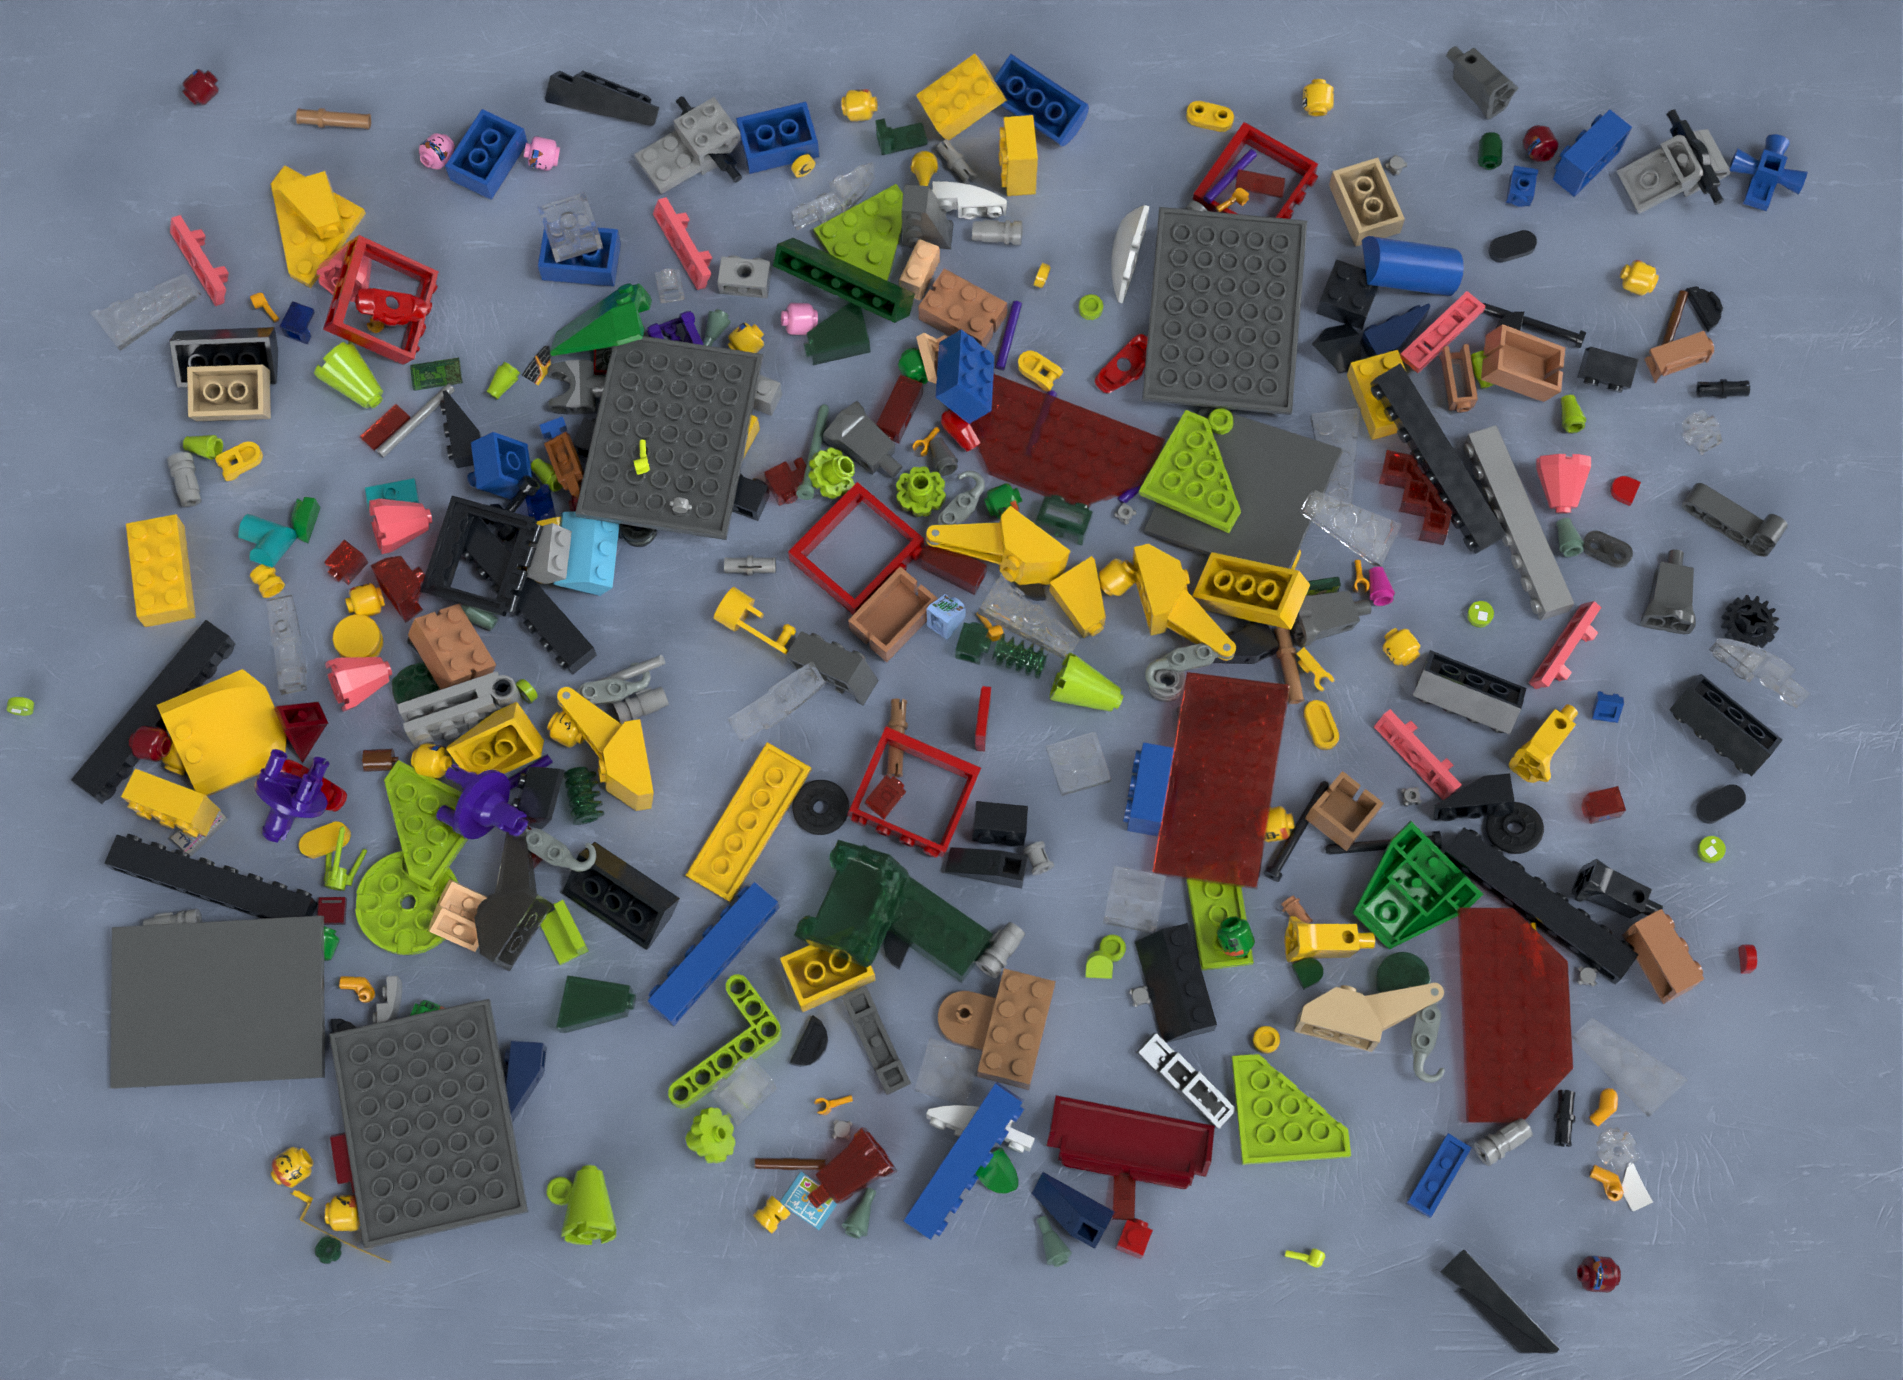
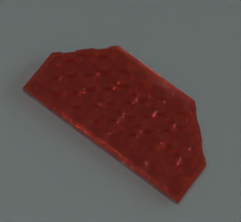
[970,373,1165,510]
[1458,908,1573,1123]

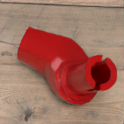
[941,408,981,452]

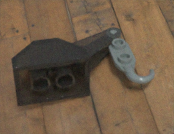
[474,825,596,971]

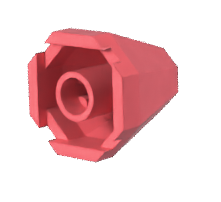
[316,240,372,302]
[1536,454,1591,514]
[369,499,432,554]
[325,657,392,712]

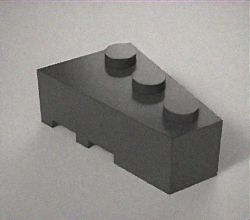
[902,184,954,250]
[785,631,879,706]

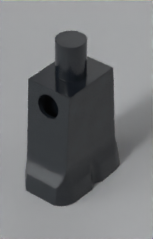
[1572,859,1663,919]

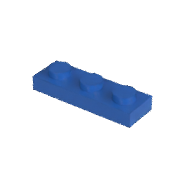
[1406,1133,1472,1218]

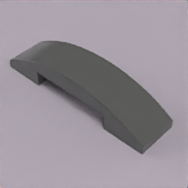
[842,986,911,1095]

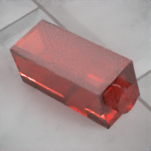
[876,375,923,444]
[919,545,987,595]

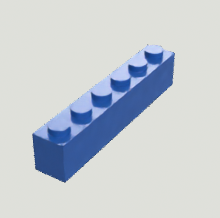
[648,882,780,1026]
[904,1082,1024,1240]

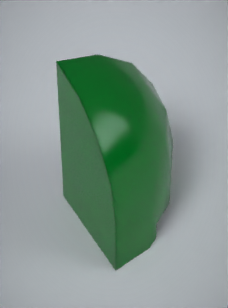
[291,497,321,544]
[976,1147,1019,1194]

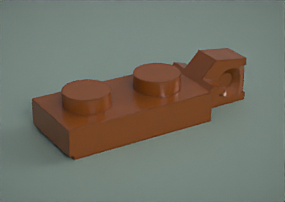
[544,431,584,499]

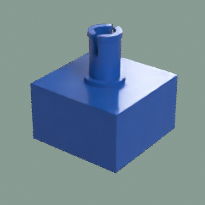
[467,432,532,500]

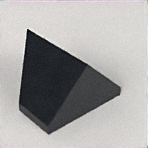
[1312,323,1361,374]

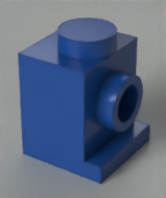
[1506,166,1538,207]

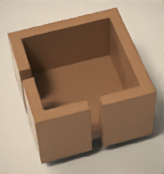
[1305,771,1384,851]

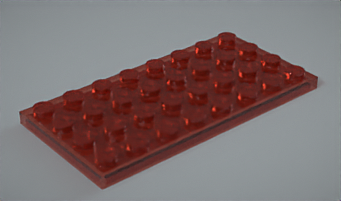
[1152,672,1290,889]

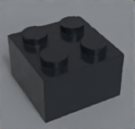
[1316,259,1379,330]

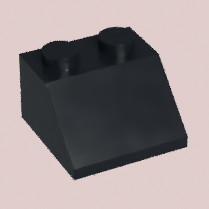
[511,767,565,829]

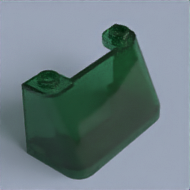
[794,840,909,967]

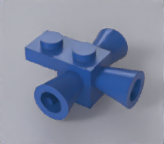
[1729,134,1808,211]

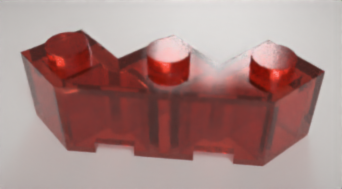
[1379,450,1452,545]

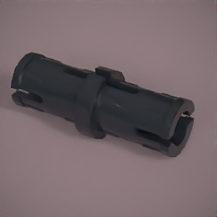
[1696,379,1750,399]
[1553,1090,1576,1147]

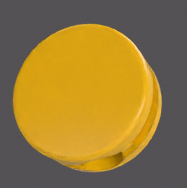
[333,614,384,658]

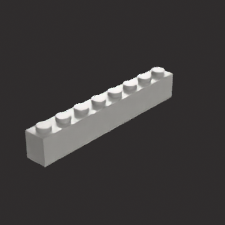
[1463,425,1574,621]

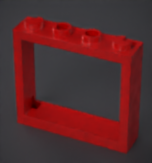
[1192,122,1318,219]
[323,235,439,365]
[788,482,924,615]
[847,726,981,858]

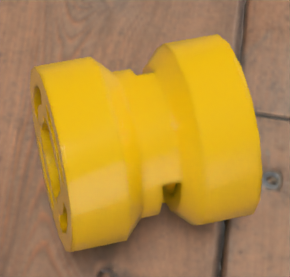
[250,564,285,598]
[753,1195,791,1234]

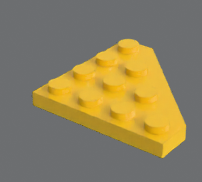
[271,165,366,288]

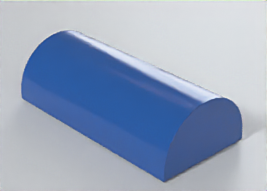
[993,53,1089,146]
[1362,236,1464,296]

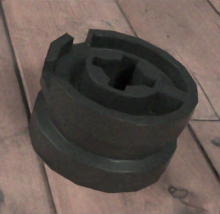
[620,524,657,547]

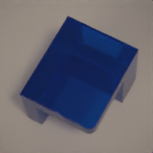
[280,301,315,345]
[525,484,556,521]

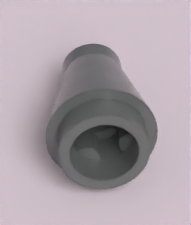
[929,437,958,476]

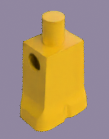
[1508,704,1578,783]
[1284,916,1375,962]

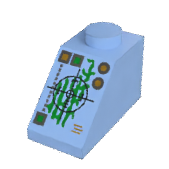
[927,594,966,640]

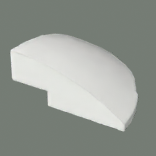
[1111,205,1149,304]

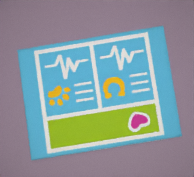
[780,1171,841,1230]

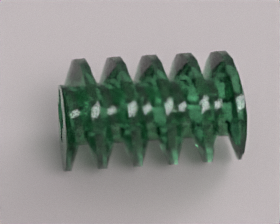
[992,633,1049,679]
[563,767,605,825]

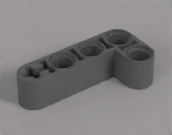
[1682,483,1788,557]

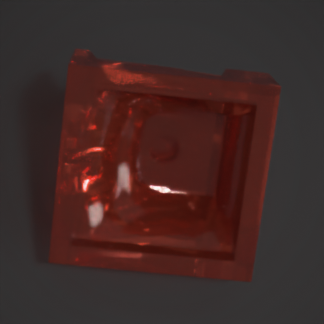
[371,556,425,623]

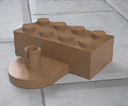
[938,968,1056,1090]

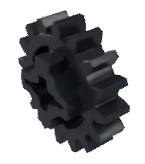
[1721,595,1779,651]

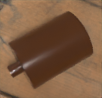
[362,748,399,772]

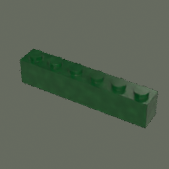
[773,238,915,323]

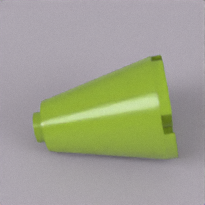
[314,341,383,409]
[1049,652,1124,712]
[561,1165,617,1245]

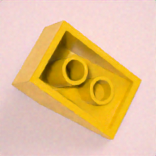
[447,702,544,774]

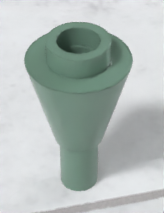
[703,309,731,346]
[842,1188,876,1239]
[1037,1216,1072,1267]

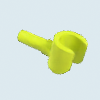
[633,440,650,475]
[1285,1248,1325,1268]

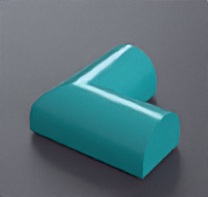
[238,514,297,568]

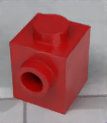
[1116,1218,1153,1259]

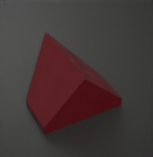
[274,702,329,764]

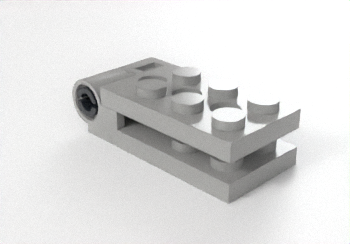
[397,671,523,748]

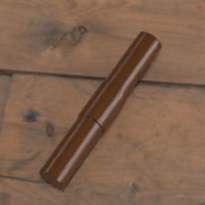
[1661,290,1688,345]
[755,1158,826,1170]

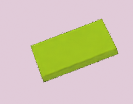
[538,900,589,966]

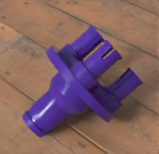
[254,749,330,843]
[436,764,528,840]

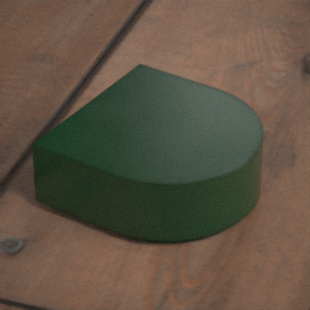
[1291,958,1324,990]

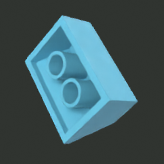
[553,511,619,596]

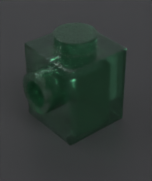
[955,622,992,665]

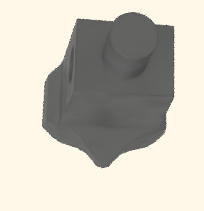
[1446,46,1518,119]
[823,401,903,477]
[1640,549,1696,634]
[1290,590,1372,648]

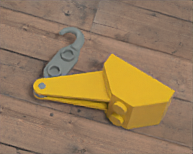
[925,471,1070,585]
[1132,544,1236,689]
[557,663,654,811]

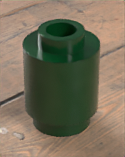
[1478,132,1503,170]

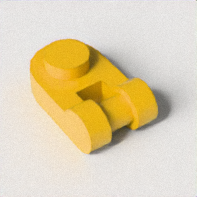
[1018,351,1063,392]
[215,441,263,481]

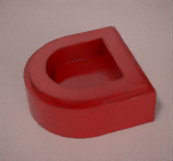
[1610,476,1641,506]
[1738,944,1757,974]

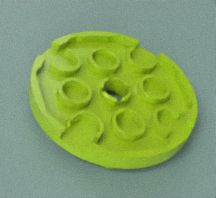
[355,851,459,955]

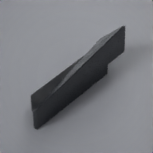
[545,70,659,126]
[1440,1249,1560,1354]

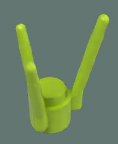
[323,826,367,891]

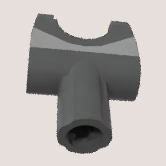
[547,360,606,415]

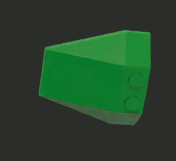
[550,283,652,356]
[1352,820,1483,950]

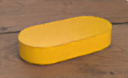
[1303,700,1339,750]
[299,821,351,859]

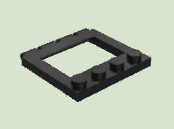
[420,495,543,617]

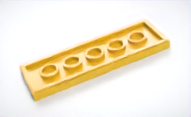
[685,742,812,903]

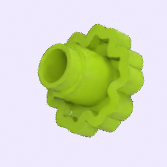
[808,448,855,499]
[896,466,946,517]
[686,1107,735,1164]

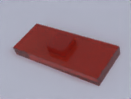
[1235,169,1286,198]
[360,404,410,451]
[1112,1172,1136,1221]

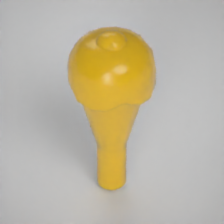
[911,151,938,186]

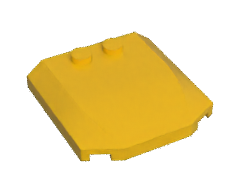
[157,669,287,797]

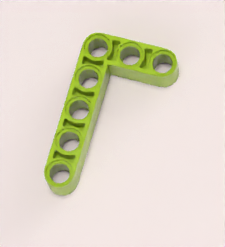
[668,974,782,1109]

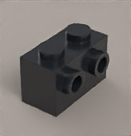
[1577,347,1639,393]
[972,801,1028,847]

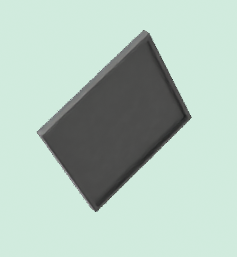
[1144,407,1343,569]

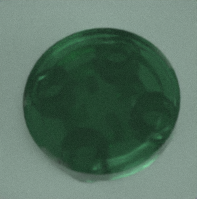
[392,662,440,704]
[1376,952,1431,993]

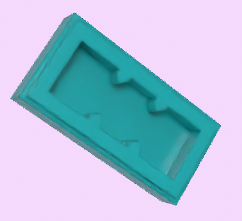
[365,478,419,511]

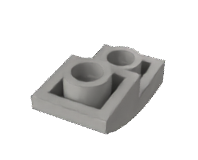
[373,976,402,1024]

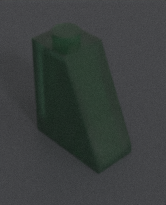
[803,302,871,365]
[556,975,636,1033]

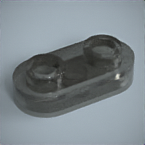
[1583,531,1633,568]

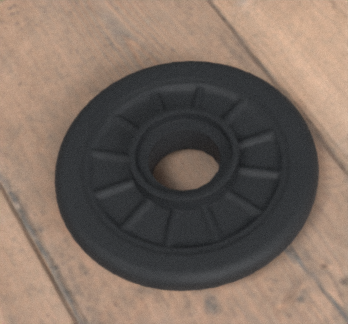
[792,780,849,835]
[1486,802,1544,854]

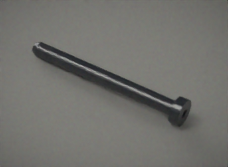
[1483,303,1586,348]
[1263,781,1329,882]
[1325,831,1442,855]

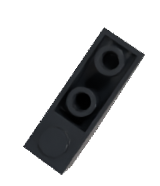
[440,390,482,468]
[1213,621,1279,664]
[1434,773,1515,821]
[945,847,1028,889]

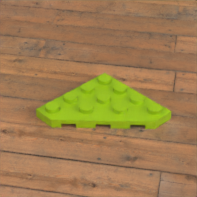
[813,184,903,281]
[1139,410,1241,533]
[384,760,468,891]
[1231,1054,1351,1165]

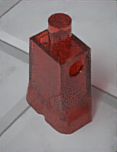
[807,1127,898,1208]

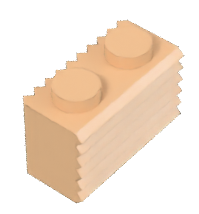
[899,239,940,300]

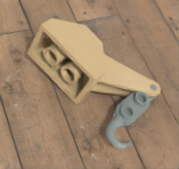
[1294,983,1445,1083]

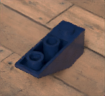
[1360,303,1431,358]
[504,1041,547,1122]
[1032,1172,1115,1249]

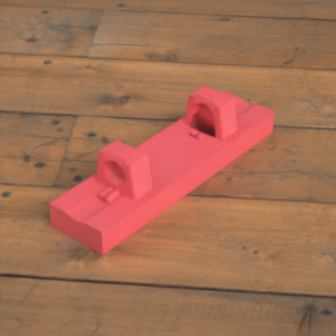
[653,197,712,290]
[170,215,229,306]
[1400,291,1485,373]
[1529,601,1602,689]
[1374,709,1462,800]

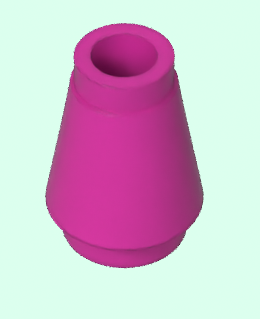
[1369,567,1395,606]

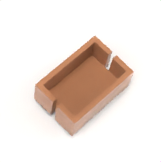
[918,268,1007,348]
[1481,324,1566,402]
[848,567,938,662]
[408,604,496,690]
[1622,909,1704,1004]

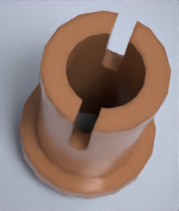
[1281,895,1313,924]

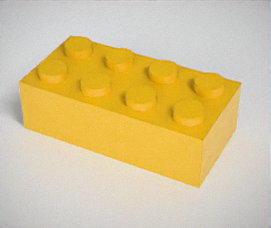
[126,514,196,627]
[1192,552,1310,630]

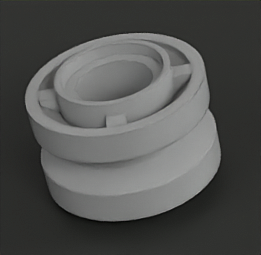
[1148,669,1186,702]

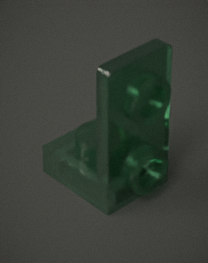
[875,118,928,155]

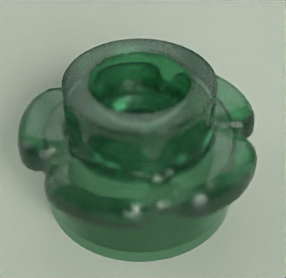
[315,1236,342,1264]

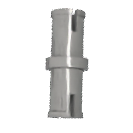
[936,139,977,184]
[724,555,776,575]

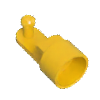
[714,587,796,655]

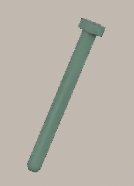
[796,404,829,500]

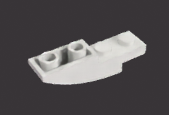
[932,182,1007,219]
[926,1105,1035,1153]

